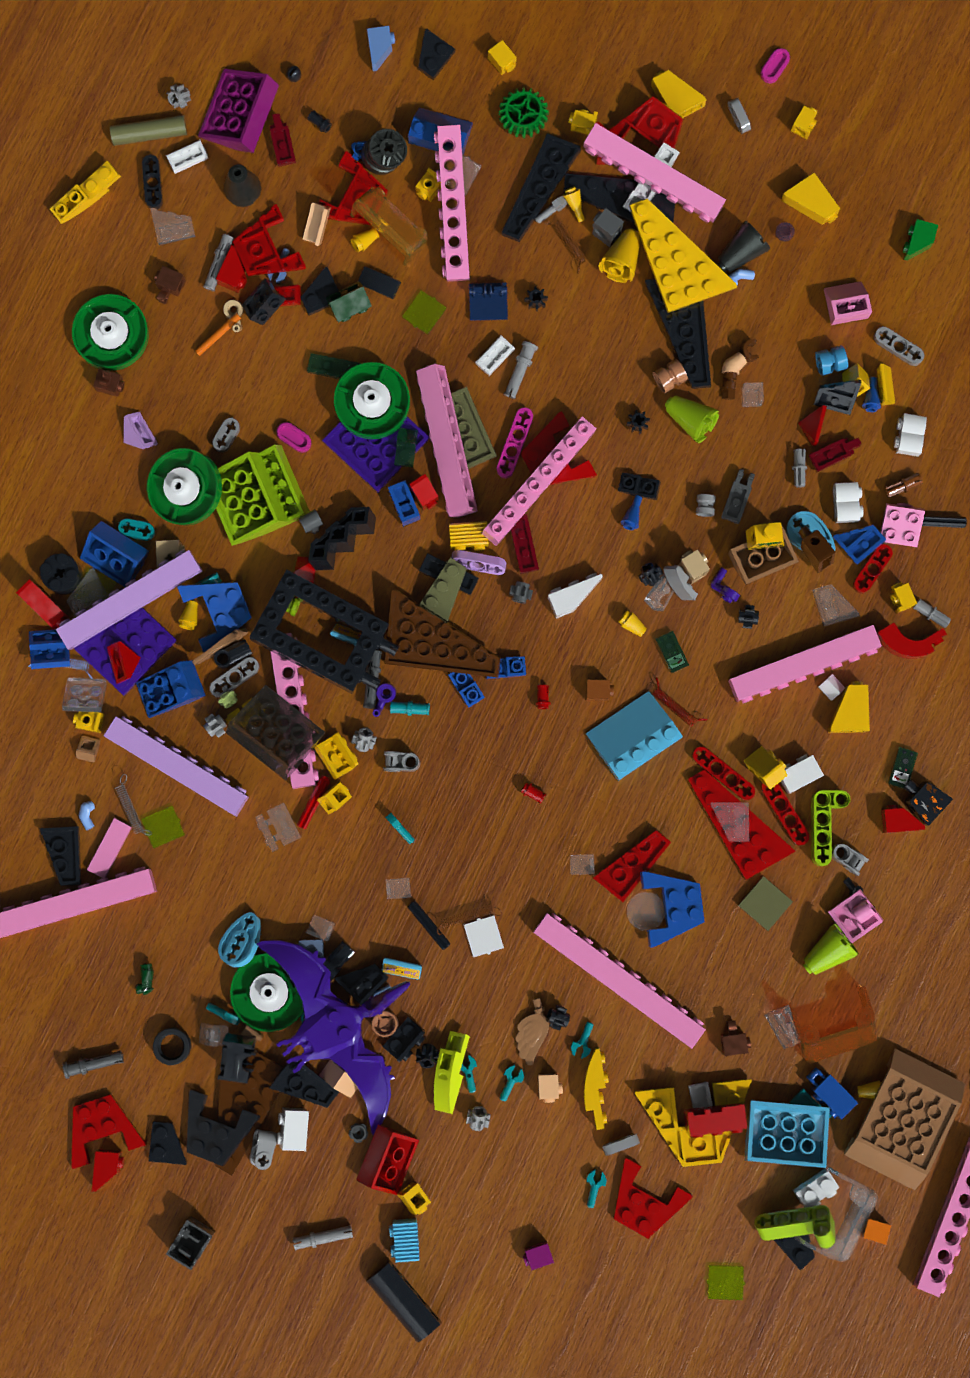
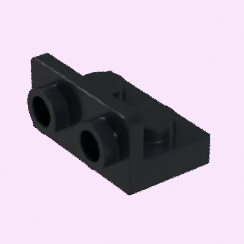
[242,278,286,325]
[382,1017,425,1063]

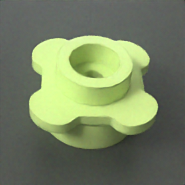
[218,691,238,708]

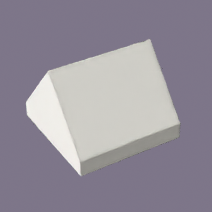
[818,674,845,701]

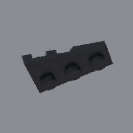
[39,826,81,886]
[269,1056,339,1108]

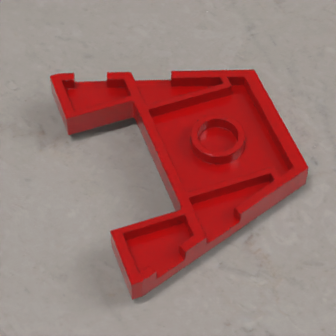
[609,96,684,149]
[318,151,388,225]
[232,204,307,276]
[520,411,597,485]
[71,1094,147,1169]
[613,1157,693,1239]

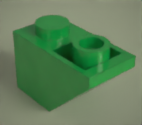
[902,219,939,261]

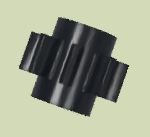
[524,286,548,312]
[626,410,650,434]
[638,563,663,586]
[738,605,759,629]
[546,1005,570,1031]
[416,1044,439,1068]

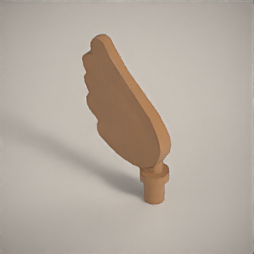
[192,628,248,665]
[516,998,549,1066]

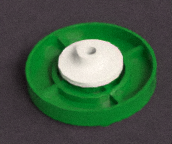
[72,294,149,371]
[334,362,410,439]
[147,448,222,525]
[230,953,304,1032]

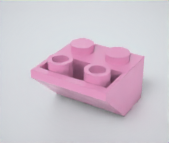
[824,281,872,325]

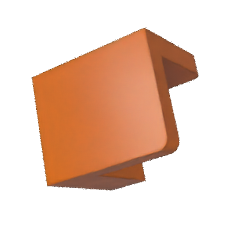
[860,1219,891,1245]

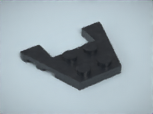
[187,1089,261,1166]

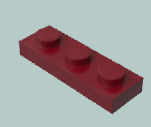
[511,514,539,574]

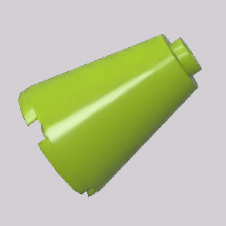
[665,395,719,443]
[803,924,859,975]

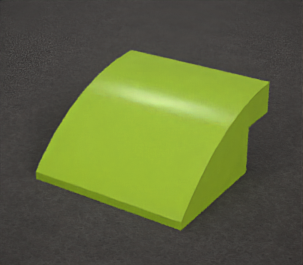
[216,444,310,546]

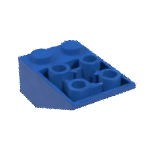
[136,660,206,718]

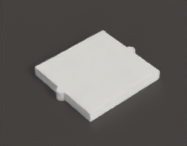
[464,916,504,957]

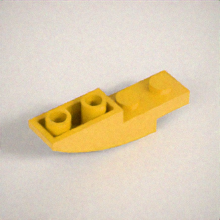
[50,161,121,224]
[584,1048,609,1130]

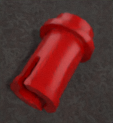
[536,685,551,709]
[521,782,547,804]

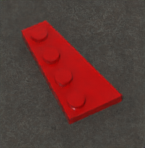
[593,830,671,903]

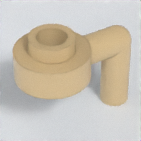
[223,300,243,332]

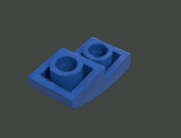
[485,656,526,679]
[447,672,485,708]

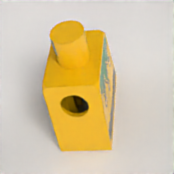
[746,522,784,550]

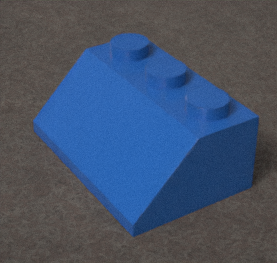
[408,108,473,158]
[80,521,149,588]

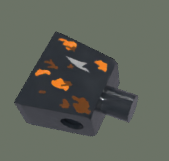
[904,779,953,826]

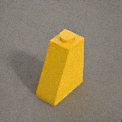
[651,70,706,118]
[781,173,840,225]
[828,681,870,733]

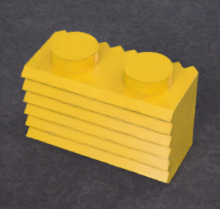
[449,521,489,551]
[743,746,787,789]

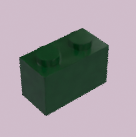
[325,281,372,322]

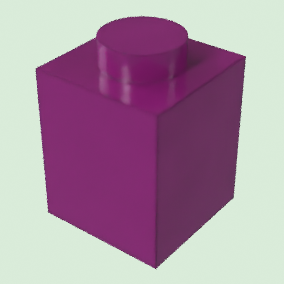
[523,1241,554,1271]

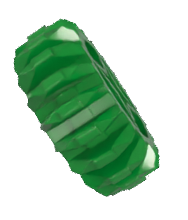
[499,87,549,139]

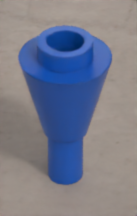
[862,377,881,412]
[621,495,642,531]

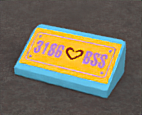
[330,624,362,645]
[382,958,422,980]

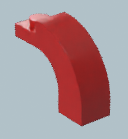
[877,623,947,659]

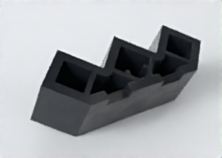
[308,507,376,570]

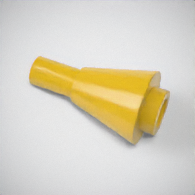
[562,186,585,222]

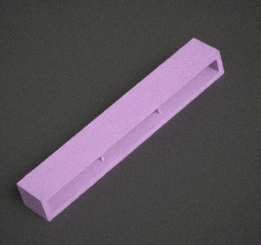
[56,549,203,650]
[104,716,249,817]

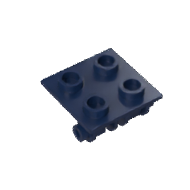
[469,283,508,321]

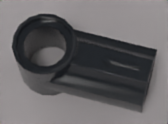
[214,639,252,669]
[323,941,355,982]

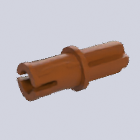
[885,473,923,497]

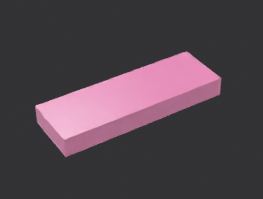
[87,818,132,878]

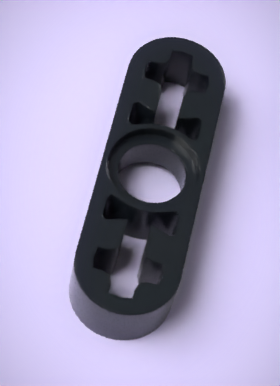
[142,155,163,210]

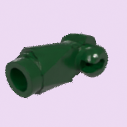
[135,963,154,996]

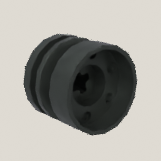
[361,129,407,175]

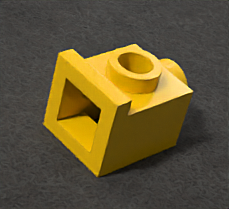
[791,106,818,140]
[569,110,598,135]
[415,168,441,202]
[890,582,917,614]
[73,709,104,733]
[317,782,352,815]
[397,1182,431,1215]

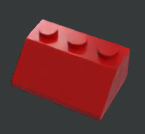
[356,1125,419,1195]

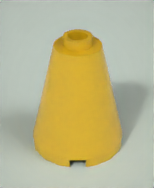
[598,229,641,283]

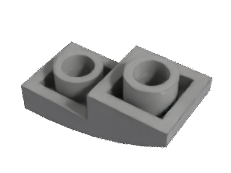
[663,565,698,600]

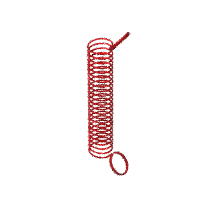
[652,677,708,727]

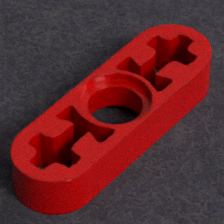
[853,544,893,594]

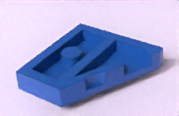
[833,525,886,565]

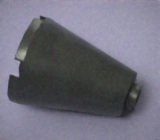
[224,165,261,207]
[717,220,770,272]

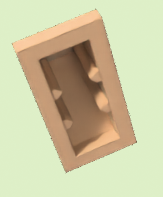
[319,1060,357,1098]

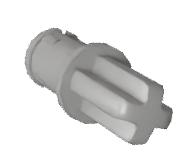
[792,449,807,488]
[913,599,951,628]

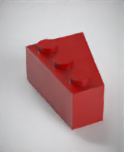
[684,1103,747,1138]

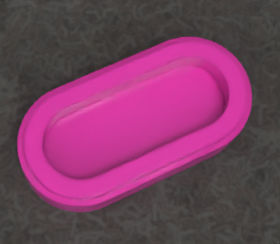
[761,48,790,83]
[277,422,312,453]

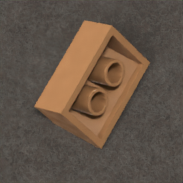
[728,527,799,584]

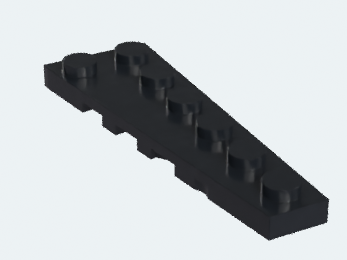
[502,134,581,242]

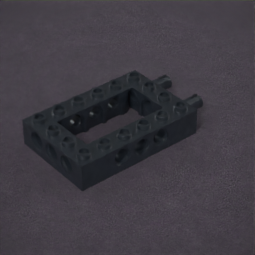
[250,569,399,694]

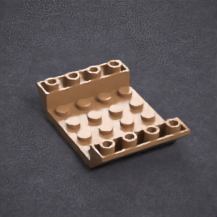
[844,1048,965,1190]

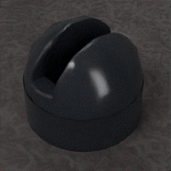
[286,65,301,82]

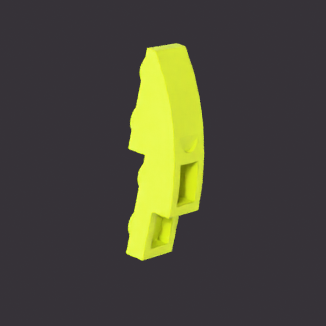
[434,1031,470,1114]

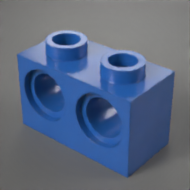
[388,480,421,526]

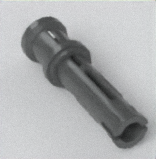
[63,1050,124,1079]

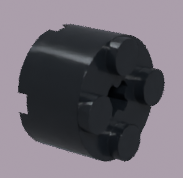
[40,553,83,595]

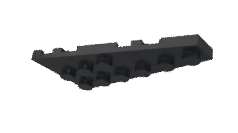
[563,174,675,225]
[644,279,711,389]

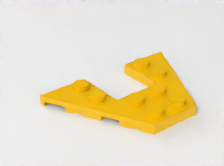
[634,1079,752,1167]

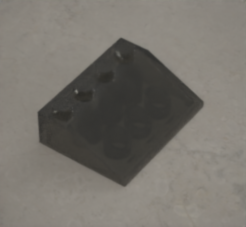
[226,685,325,781]

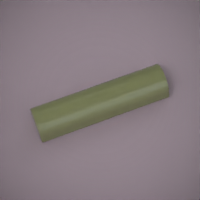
[110,115,187,146]

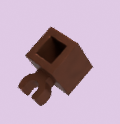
[154,266,186,305]
[93,369,125,397]
[720,1020,751,1056]

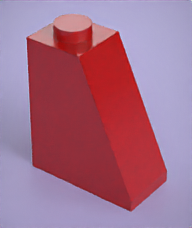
[16,579,69,630]

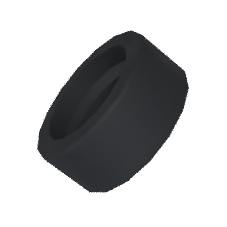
[153,1027,191,1065]

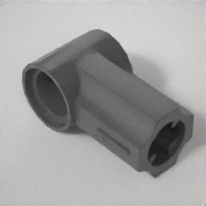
[298,509,323,535]

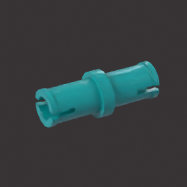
[390,701,430,716]

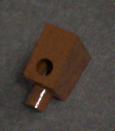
[798,526,836,573]

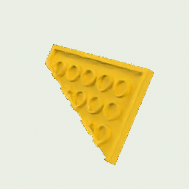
[629,199,737,313]

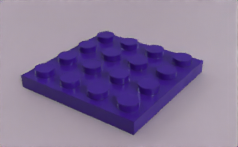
[322,398,430,493]
[74,588,177,696]

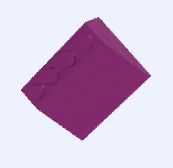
[198,69,279,153]

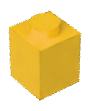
[488,40,516,75]

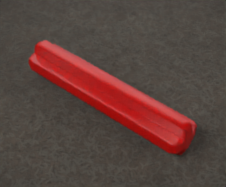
[297,775,331,829]

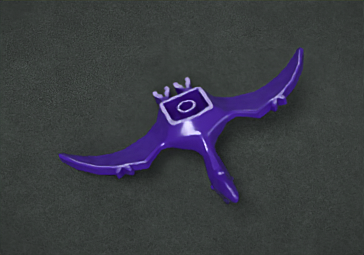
[256,940,410,1134]

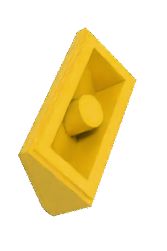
[876,364,895,405]

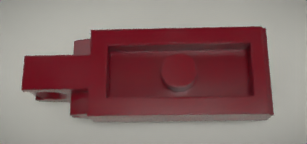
[270,113,296,167]
[808,437,862,473]

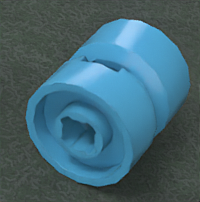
[815,345,848,376]

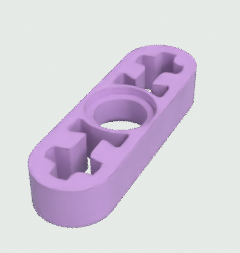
[452,550,507,575]

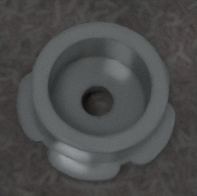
[349,1123,368,1143]

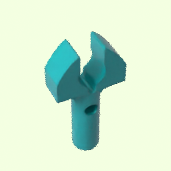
[385,813,415,844]
[206,1003,240,1025]
[571,1022,594,1059]
[460,1055,477,1093]
[499,1065,524,1102]
[586,1169,607,1208]

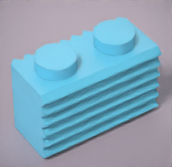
[389,1218,420,1262]

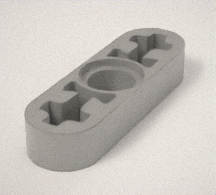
[874,327,924,366]
[210,657,260,698]

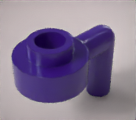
[710,567,740,603]
[373,683,396,717]

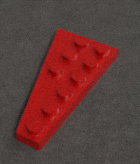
[687,770,796,880]

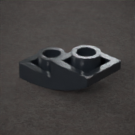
[358,266,401,300]
[618,473,661,500]

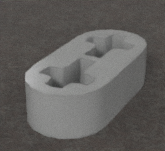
[728,98,751,134]
[213,418,240,453]
[602,1133,640,1156]

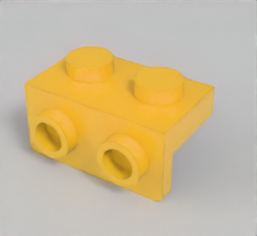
[314,732,358,780]

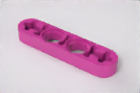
[497,408,533,479]

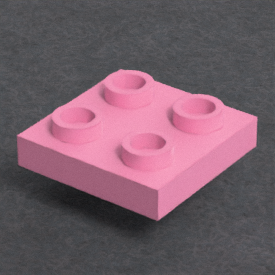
[880,503,925,547]
[828,889,884,943]

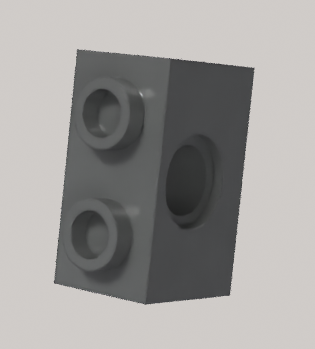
[592,208,624,247]

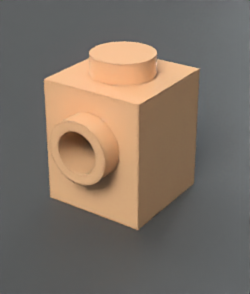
[538,1073,563,1103]

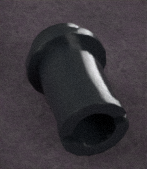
[307,110,332,133]

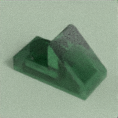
[394,428,418,468]

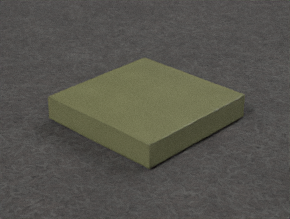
[738,876,793,931]

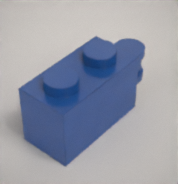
[806,1067,858,1120]

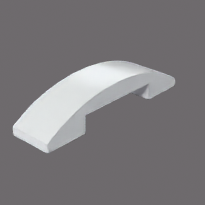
[623,143,680,211]

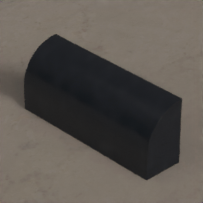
[366,1260,441,1343]

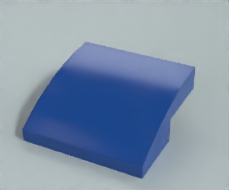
[29,629,70,669]

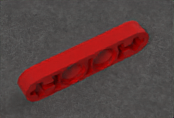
[692,747,755,801]
[761,783,809,846]

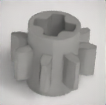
[167,84,191,108]
[203,714,227,738]
[351,728,377,752]
[466,1106,491,1131]

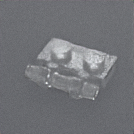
[255,803,301,852]

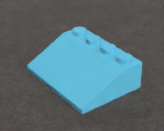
[586,691,683,781]
[744,1101,830,1168]

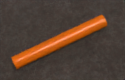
[195,313,241,356]

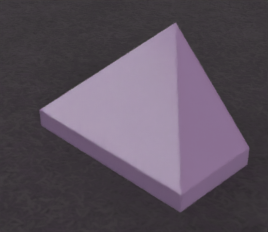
[124,412,158,449]

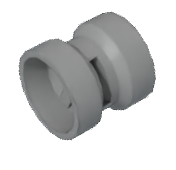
[696,494,716,517]

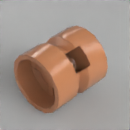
[653,359,688,393]
[372,1010,398,1037]

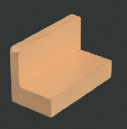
[303,202,331,246]

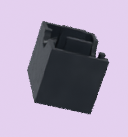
[218,1033,257,1083]

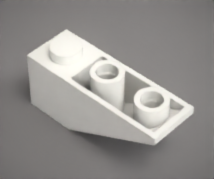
[548,573,603,619]

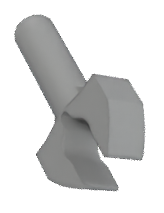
[535,196,568,223]

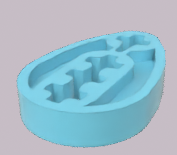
[786,511,835,551]
[218,912,261,967]

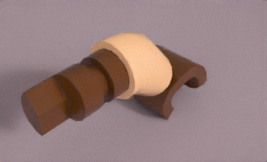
[722,339,759,400]

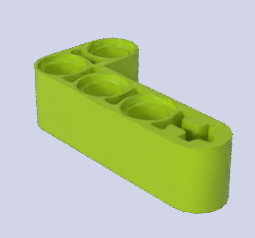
[811,790,851,866]
[754,1205,836,1248]

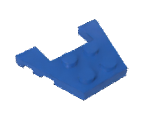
[177,582,252,653]
[640,872,704,948]

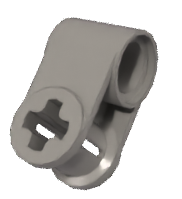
[383,751,421,772]
[832,844,869,876]
[249,1129,277,1170]

